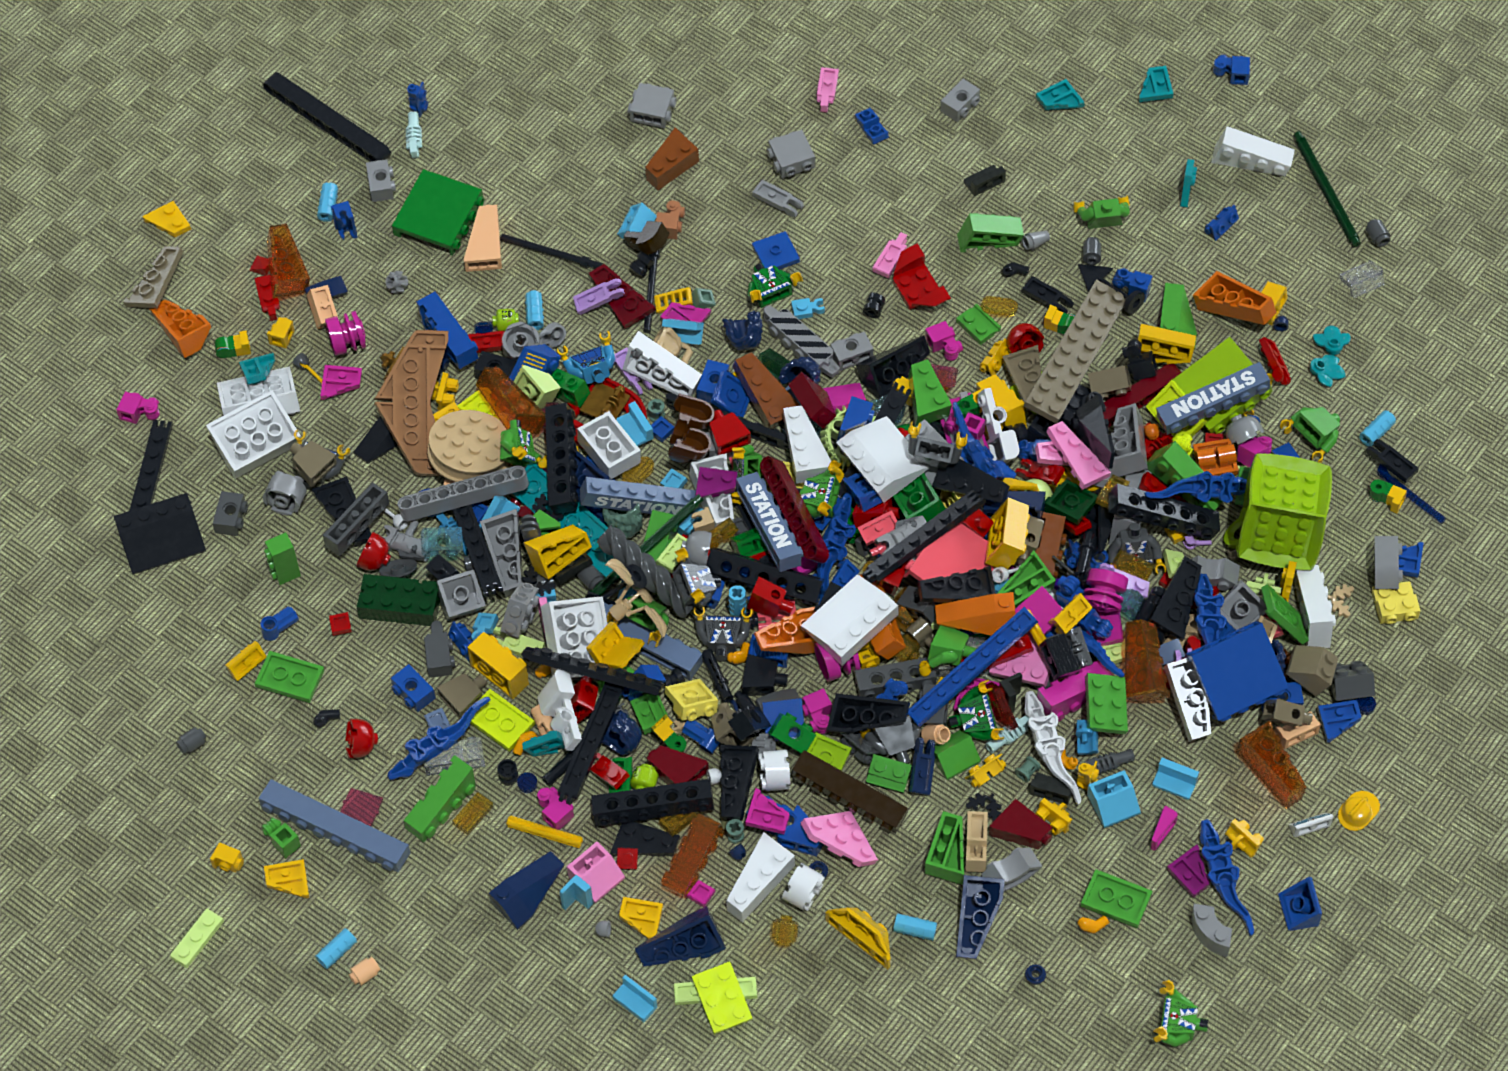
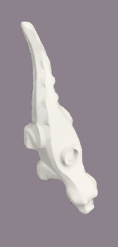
[1024,691,1081,805]

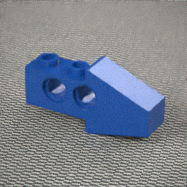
[746,796,824,857]

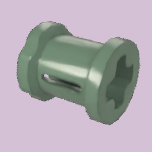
[648,399,665,422]
[1015,756,1041,783]
[726,819,744,844]

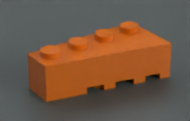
[1193,271,1277,325]
[859,575,906,660]

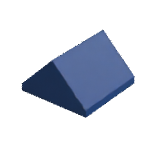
[1278,877,1322,931]

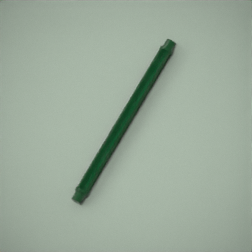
[1294,131,1361,247]
[584,494,704,598]

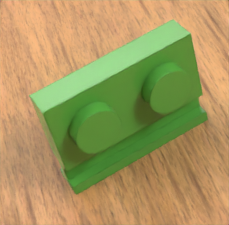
[956,303,1001,345]
[630,694,668,734]
[866,754,912,793]

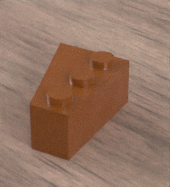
[645,127,699,191]
[1035,512,1067,578]

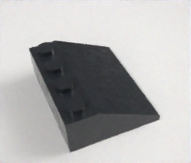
[113,493,206,575]

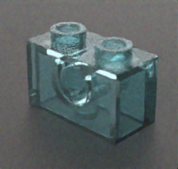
[420,527,463,557]

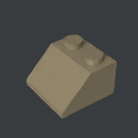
[1088,365,1131,400]
[1286,645,1339,696]

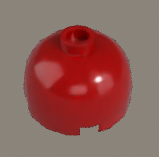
[1006,323,1045,353]
[356,532,391,571]
[345,719,378,758]

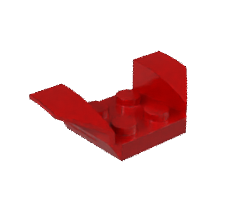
[893,243,951,310]

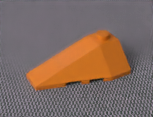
[149,299,211,358]
[935,592,1015,636]
[754,607,817,654]

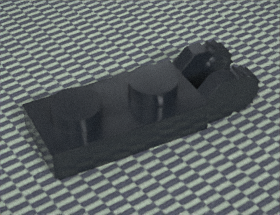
[1021,276,1074,313]
[1366,439,1419,483]

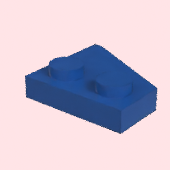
[1399,542,1424,578]
[1317,700,1362,743]

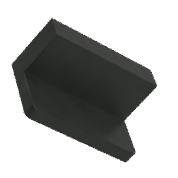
[964,165,1006,197]
[553,552,593,587]
[998,672,1022,715]
[1030,773,1072,805]

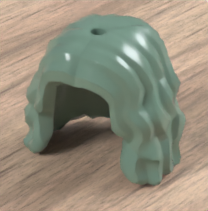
[603,503,643,539]

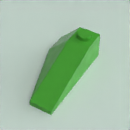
[1160,283,1197,350]

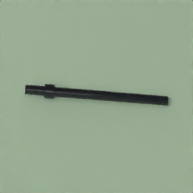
[500,234,604,269]
[643,250,660,333]

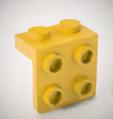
[586,621,645,669]

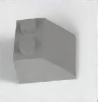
[436,569,486,621]
[1220,580,1267,630]

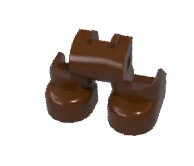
[668,393,715,463]

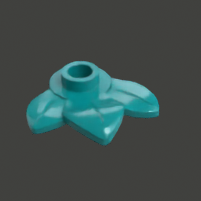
[1313,325,1351,355]
[1310,355,1346,387]

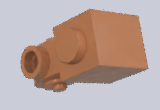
[656,200,685,239]

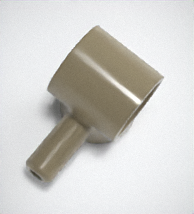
[906,617,933,648]

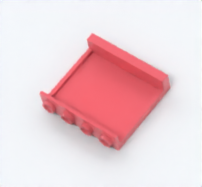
[903,522,995,581]

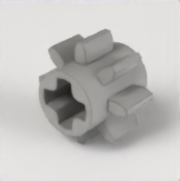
[385,271,408,294]
[752,733,776,754]

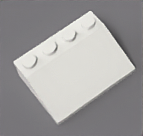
[217,366,300,415]
[206,390,301,479]
[836,416,929,503]
[801,574,899,666]
[541,596,607,681]

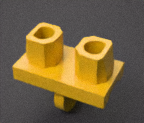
[431,372,459,410]
[1035,798,1072,835]
[1225,819,1264,858]

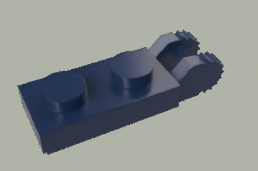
[909,737,935,796]

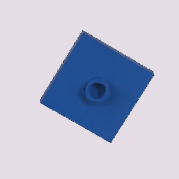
[752,231,800,269]
[710,370,750,418]
[762,698,804,741]

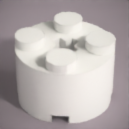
[758,749,790,791]
[782,863,825,911]

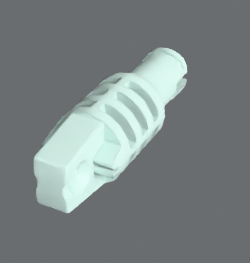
[406,112,422,158]
[985,715,1029,754]

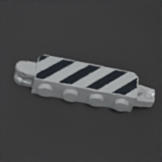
[763,306,840,378]

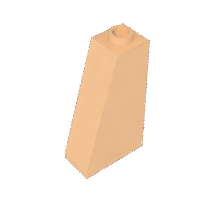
[464,205,502,272]

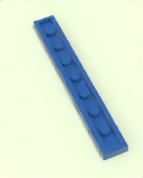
[908,607,1038,727]

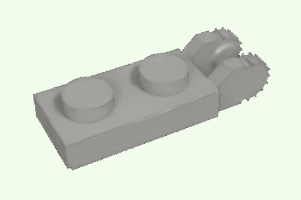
[752,180,804,217]

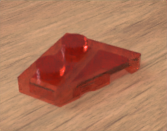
[985,682,1018,730]

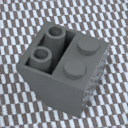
[1330,661,1375,701]

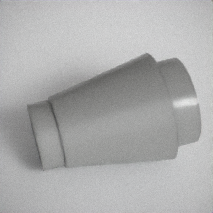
[1021,230,1050,251]

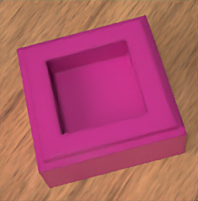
[687,880,715,907]

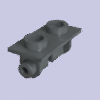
[840,731,879,764]

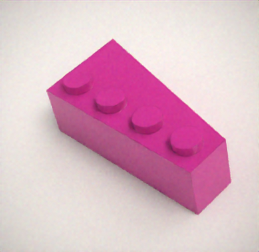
[1037,660,1114,722]

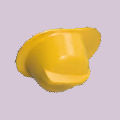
[1338,791,1380,831]

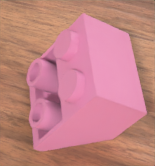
[567,842,625,903]

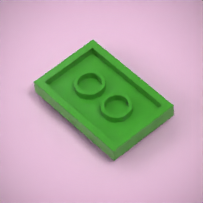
[1261,584,1309,645]
[255,651,324,703]
[1085,673,1128,734]
[1081,869,1153,928]

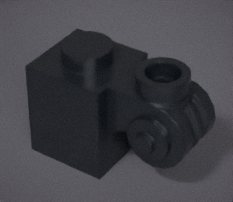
[1122,339,1158,381]

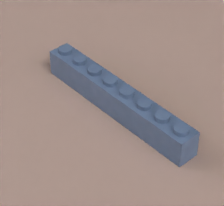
[258,779,410,873]

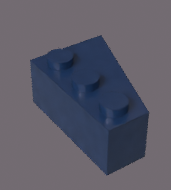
[983,491,1046,520]

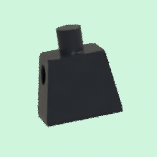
[426,554,460,580]
[742,654,788,696]

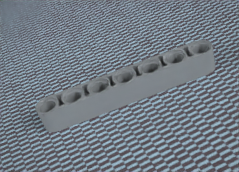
[397,465,529,521]

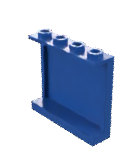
[1186,621,1289,722]

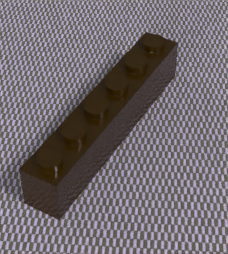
[792,750,908,834]

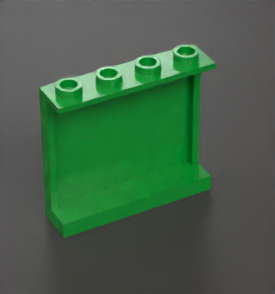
[392,169,485,256]

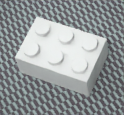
[577,411,641,479]

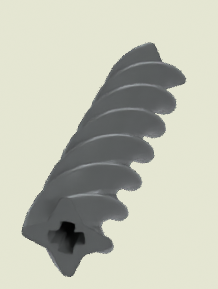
[596,525,697,618]

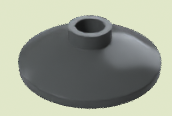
[379,558,417,578]

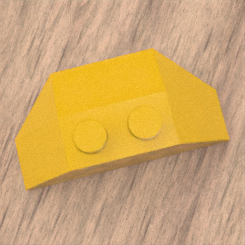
[825,908,891,970]

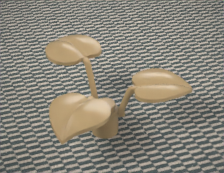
[605,559,667,638]

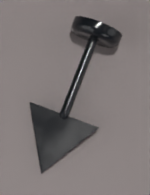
[1078,264,1145,314]
[585,564,647,605]

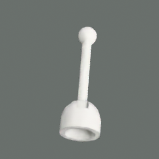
[383,508,409,531]
[992,564,1021,583]
[707,768,722,785]

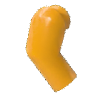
[727,642,750,664]
[535,664,551,678]
[512,731,537,756]
[1061,749,1078,770]
[1078,915,1109,934]

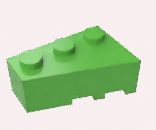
[957,213,1024,253]
[908,359,952,427]
[644,510,679,565]
[264,532,301,585]
[997,550,1056,608]
[925,811,964,885]

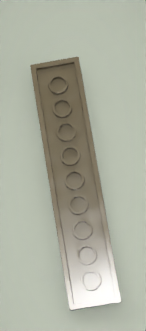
[1024,279,1126,424]

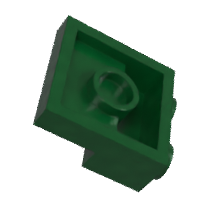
[1045,479,1099,525]

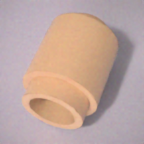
[921,725,951,745]
[349,957,381,986]

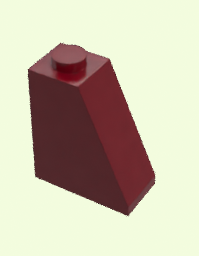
[788,372,837,428]
[647,745,709,785]
[989,799,1053,850]

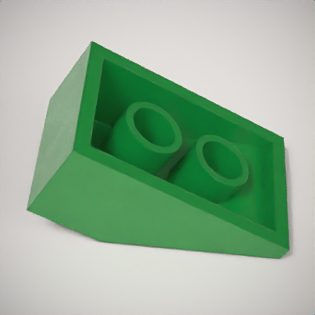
[893,473,946,522]

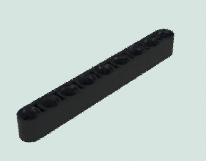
[262,72,391,162]

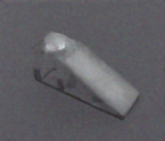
[424,737,486,776]

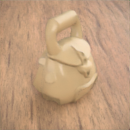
[653,327,693,364]

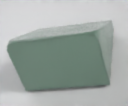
[691,288,716,309]

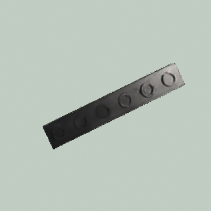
[545,402,579,515]
[1108,483,1220,540]
[706,547,825,605]
[591,778,714,827]

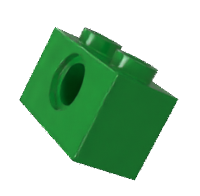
[768,712,816,753]

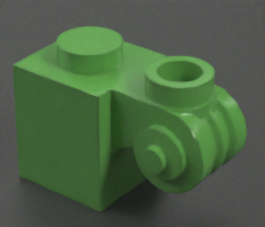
[261,817,301,859]

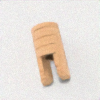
[530,705,554,736]

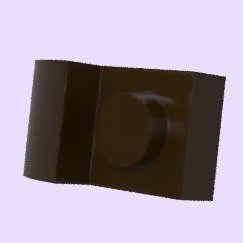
[624,221,670,255]

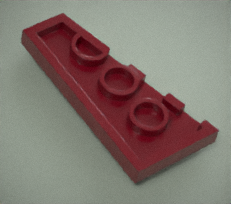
[589,264,656,329]

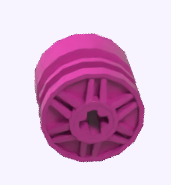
[325,311,366,357]
[1083,568,1129,613]
[814,643,860,682]

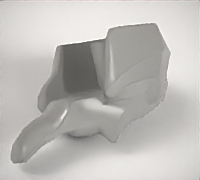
[539,322,566,349]

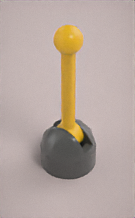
[293,353,323,384]

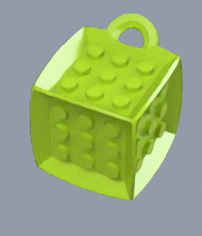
[1224,453,1332,570]

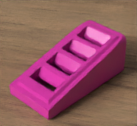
[1151,806,1178,851]

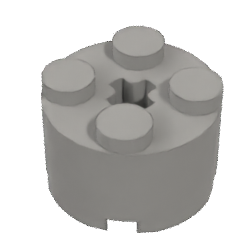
[502,322,539,361]
[263,471,307,515]

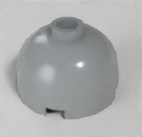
[1225,414,1265,445]
[681,530,712,565]

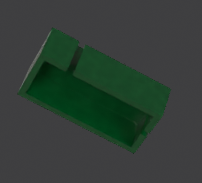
[356,574,440,626]

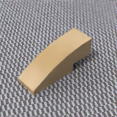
[965,811,988,872]

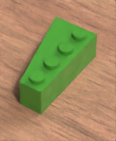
[1147,441,1222,510]
[404,755,476,842]

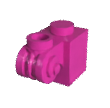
[925,321,963,361]
[116,391,160,424]
[944,412,985,441]
[1237,436,1272,467]
[802,688,832,734]
[537,787,574,830]

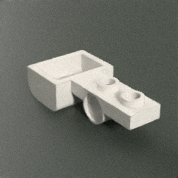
[978,388,1019,464]
[537,669,581,751]

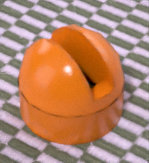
[1144,424,1160,440]

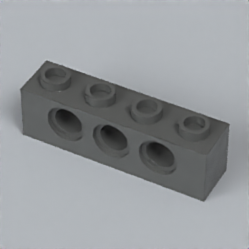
[323,482,390,556]
[855,657,937,698]

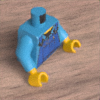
[557,331,615,384]

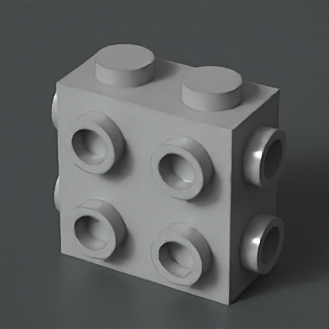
[628,83,677,128]
[766,130,815,178]
[500,582,540,638]

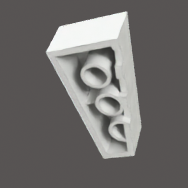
[1211,127,1294,176]
[623,331,702,397]
[783,405,831,484]
[689,453,734,535]
[1294,565,1336,648]
[1164,658,1211,742]
[726,832,795,922]

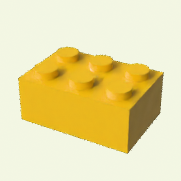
[985,497,1030,570]
[467,632,529,699]

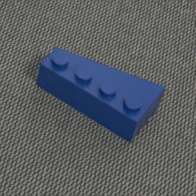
[416,292,478,369]

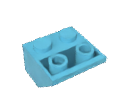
[1087,770,1141,828]

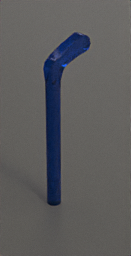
[1377,464,1446,524]

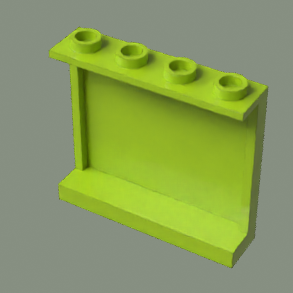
[1172,337,1273,434]

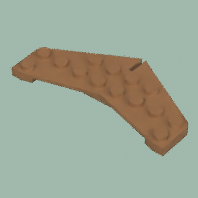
[374,330,448,476]

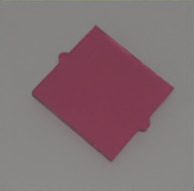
[340,788,383,827]

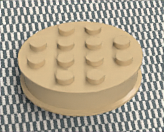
[427,410,510,482]

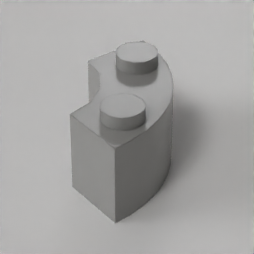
[1374,536,1403,589]
[1191,556,1240,591]
[981,847,1043,891]
[1191,904,1232,957]

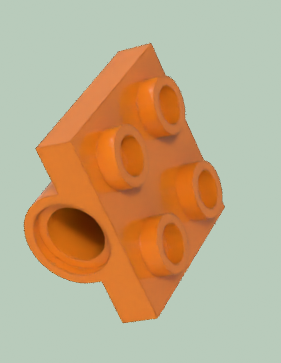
[1193,439,1239,476]

